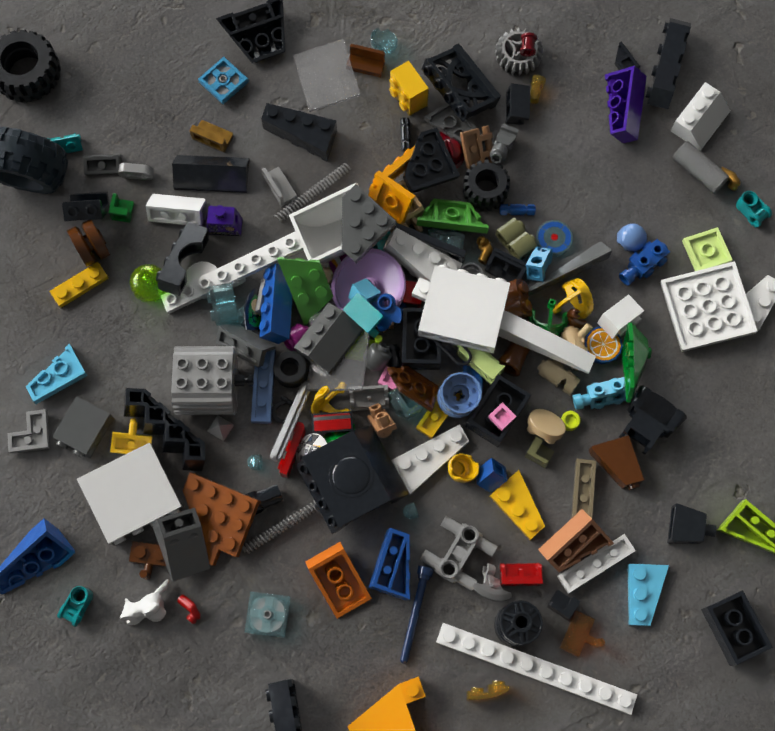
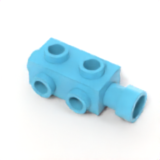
[572,377,626,410]

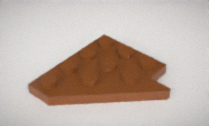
[183,472,260,566]

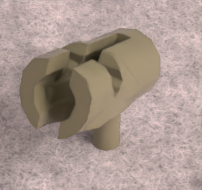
[537,359,581,396]

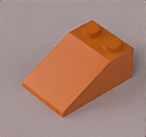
[305,542,372,619]

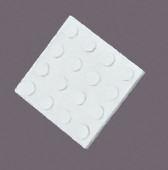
[660,261,757,352]

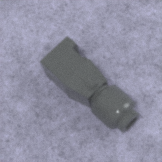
[490,124,519,164]

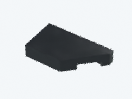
[615,41,640,70]

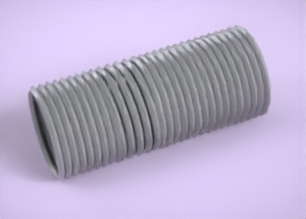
[673,141,729,194]

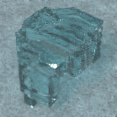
[388,387,425,420]

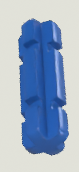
[499,204,536,215]

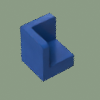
[476,458,507,493]

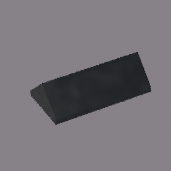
[172,155,250,193]

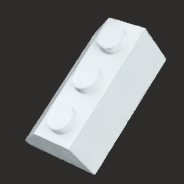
[671,82,731,151]

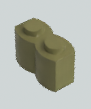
[495,218,537,260]

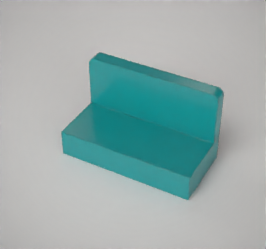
[342,293,384,338]

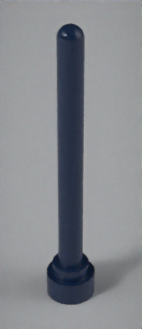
[400,566,434,664]

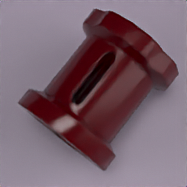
[520,32,537,57]

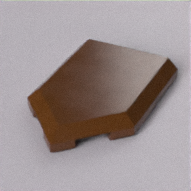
[387,366,438,412]

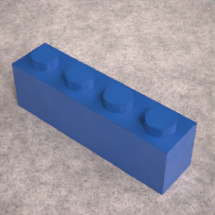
[259,263,292,344]

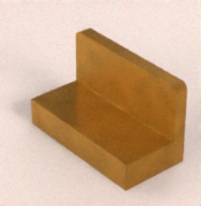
[189,120,233,152]

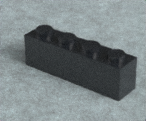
[266,679,302,731]

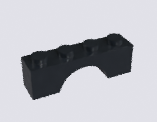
[156,222,209,296]

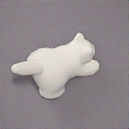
[120,579,170,625]

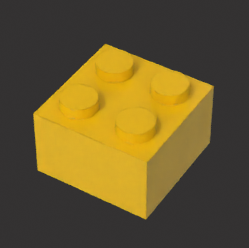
[389,61,429,116]

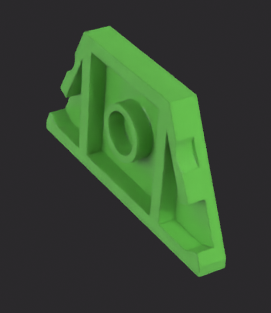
[416,198,489,234]
[277,257,334,325]

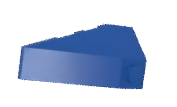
[0,518,75,594]

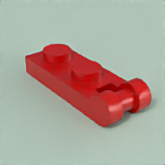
[278,422,306,478]

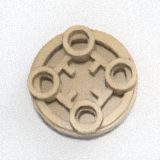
[527,409,566,444]

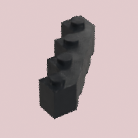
[645,18,691,109]
[124,388,205,471]

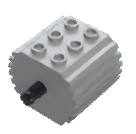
[171,346,254,415]

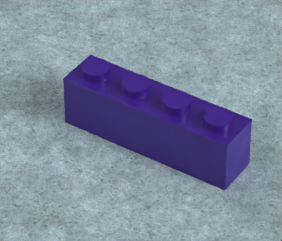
[605,66,647,143]

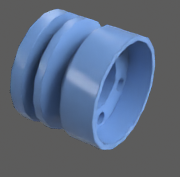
[437,372,482,418]

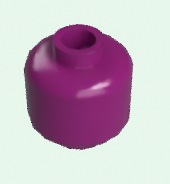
[284,324,309,352]

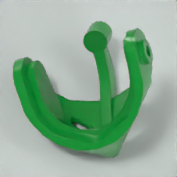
[528,299,568,337]

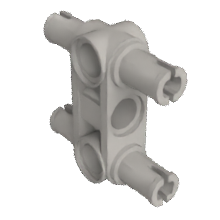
[420,516,498,591]

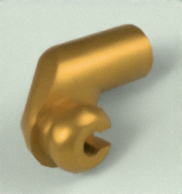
[721,166,741,191]
[476,236,493,265]

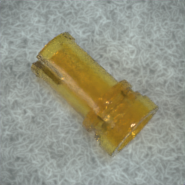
[530,75,546,104]

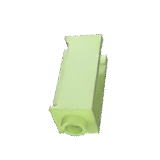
[457,345,505,385]

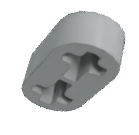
[118,163,154,180]

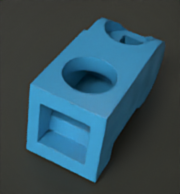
[526,246,553,282]

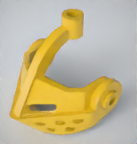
[553,278,594,319]
[311,382,350,414]

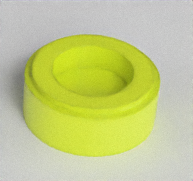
[561,411,581,431]

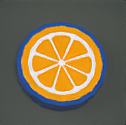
[584,327,623,364]

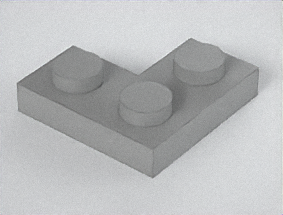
[8,409,50,454]

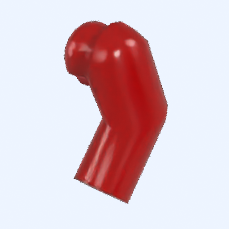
[177,594,201,624]

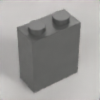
[52,396,114,458]

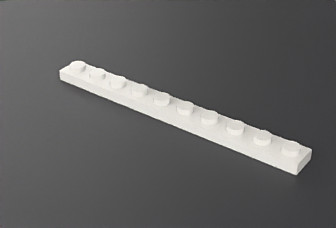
[436,623,637,715]

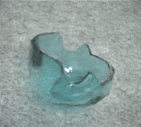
[370,28,398,55]

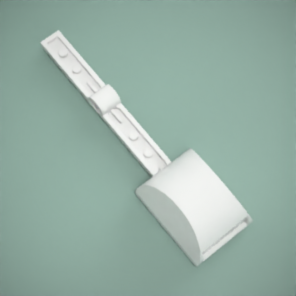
[161,183,359,314]

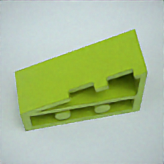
[717,499,775,554]

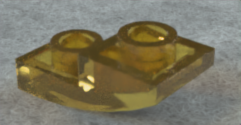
[466,680,510,700]

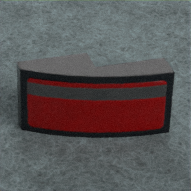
[311,411,353,434]

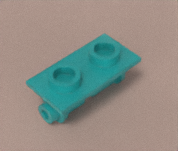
[47,133,83,153]

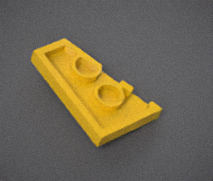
[490,470,545,540]

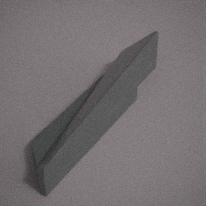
[528,241,612,296]

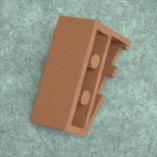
[538,509,614,572]

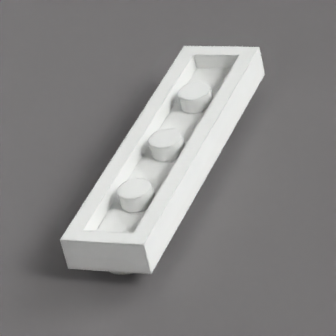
[557,534,636,593]

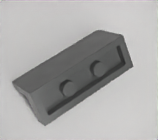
[216,322,276,368]

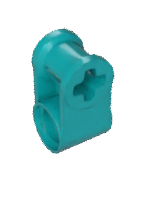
[736,191,773,227]
[57,586,93,627]

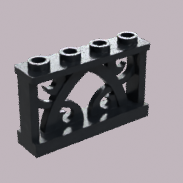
[422,43,501,122]

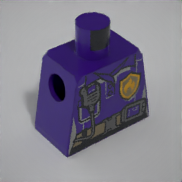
[206,205,243,236]

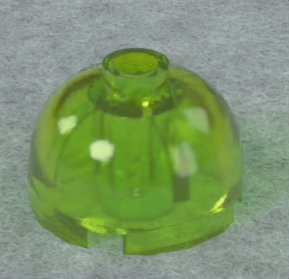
[130,264,166,302]

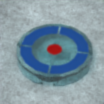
[536,220,573,257]

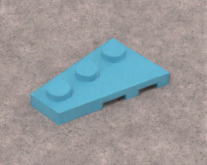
[26,344,87,404]
[628,564,669,626]

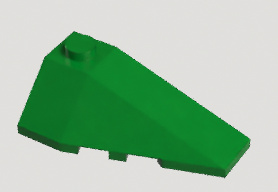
[621,322,652,403]

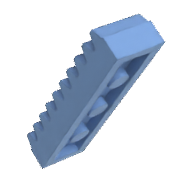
[251,349,276,424]

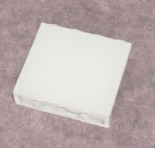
[418,265,510,353]
[77,443,183,545]

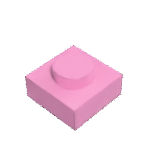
[378,366,397,393]
[488,402,517,431]

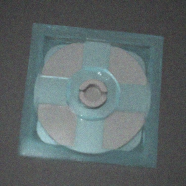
[244,592,291,638]

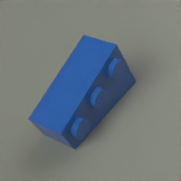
[368,528,410,600]

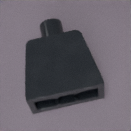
[667,503,717,544]

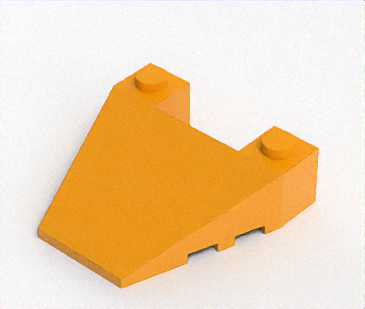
[348,676,426,731]

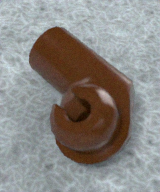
[567,308,587,329]

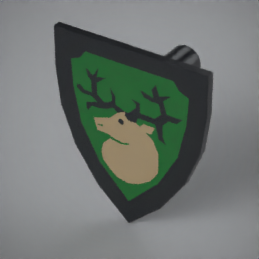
[241,289,261,331]

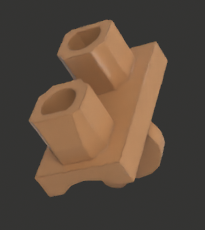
[367,403,397,438]

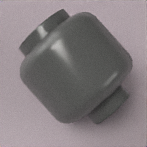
[363,342,392,371]

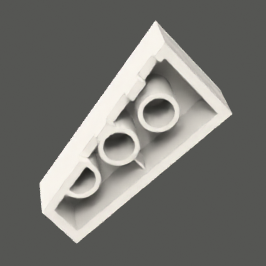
[383,228,462,282]

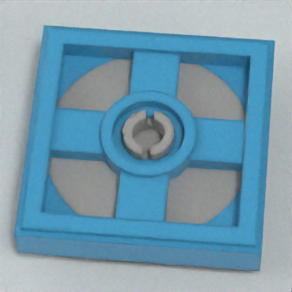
[198,57,249,104]

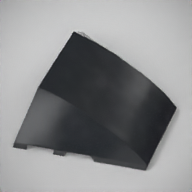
[216,0,285,63]

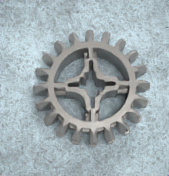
[495,28,543,76]

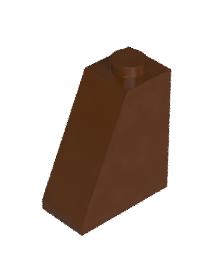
[588,435,644,490]

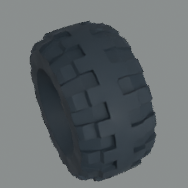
[0,127,68,194]

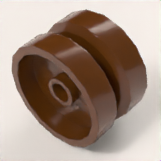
[67,220,110,267]

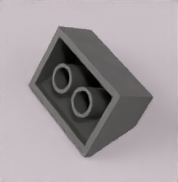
[294,303,364,375]

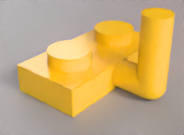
[110,418,152,454]

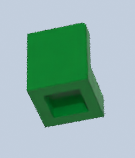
[108,193,134,223]

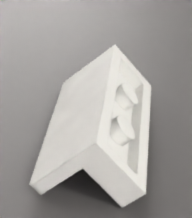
[146,194,206,226]

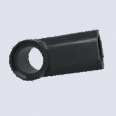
[245,484,284,515]

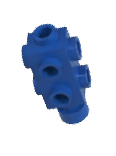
[619,239,670,286]

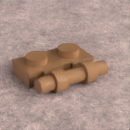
[460,125,493,169]

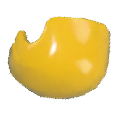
[448,453,479,483]

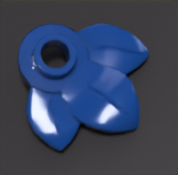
[370,293,402,332]

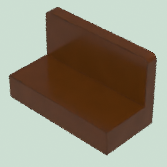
[346,44,385,78]

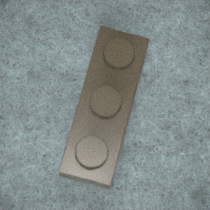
[571,459,596,518]

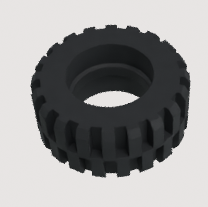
[0,30,61,102]

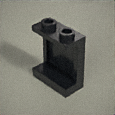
[62,191,110,221]

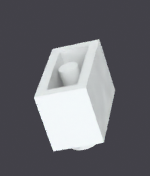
[597,294,644,339]

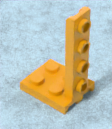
[368,146,415,225]

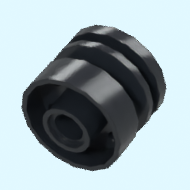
[494,600,543,647]

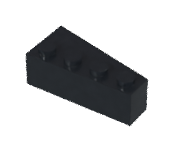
[261,103,337,162]

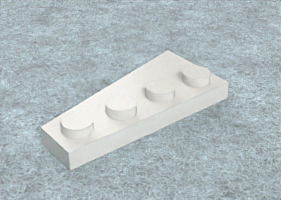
[391,424,469,495]

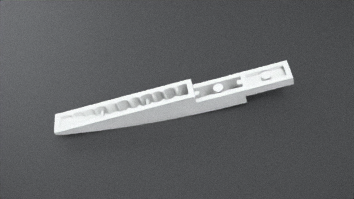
[412,277,596,374]

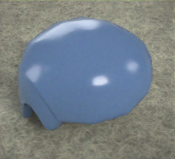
[617,224,647,252]

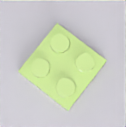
[682,227,732,271]

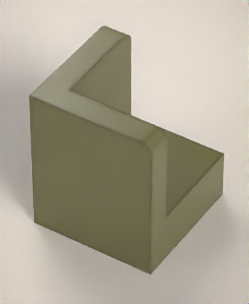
[525,436,554,468]

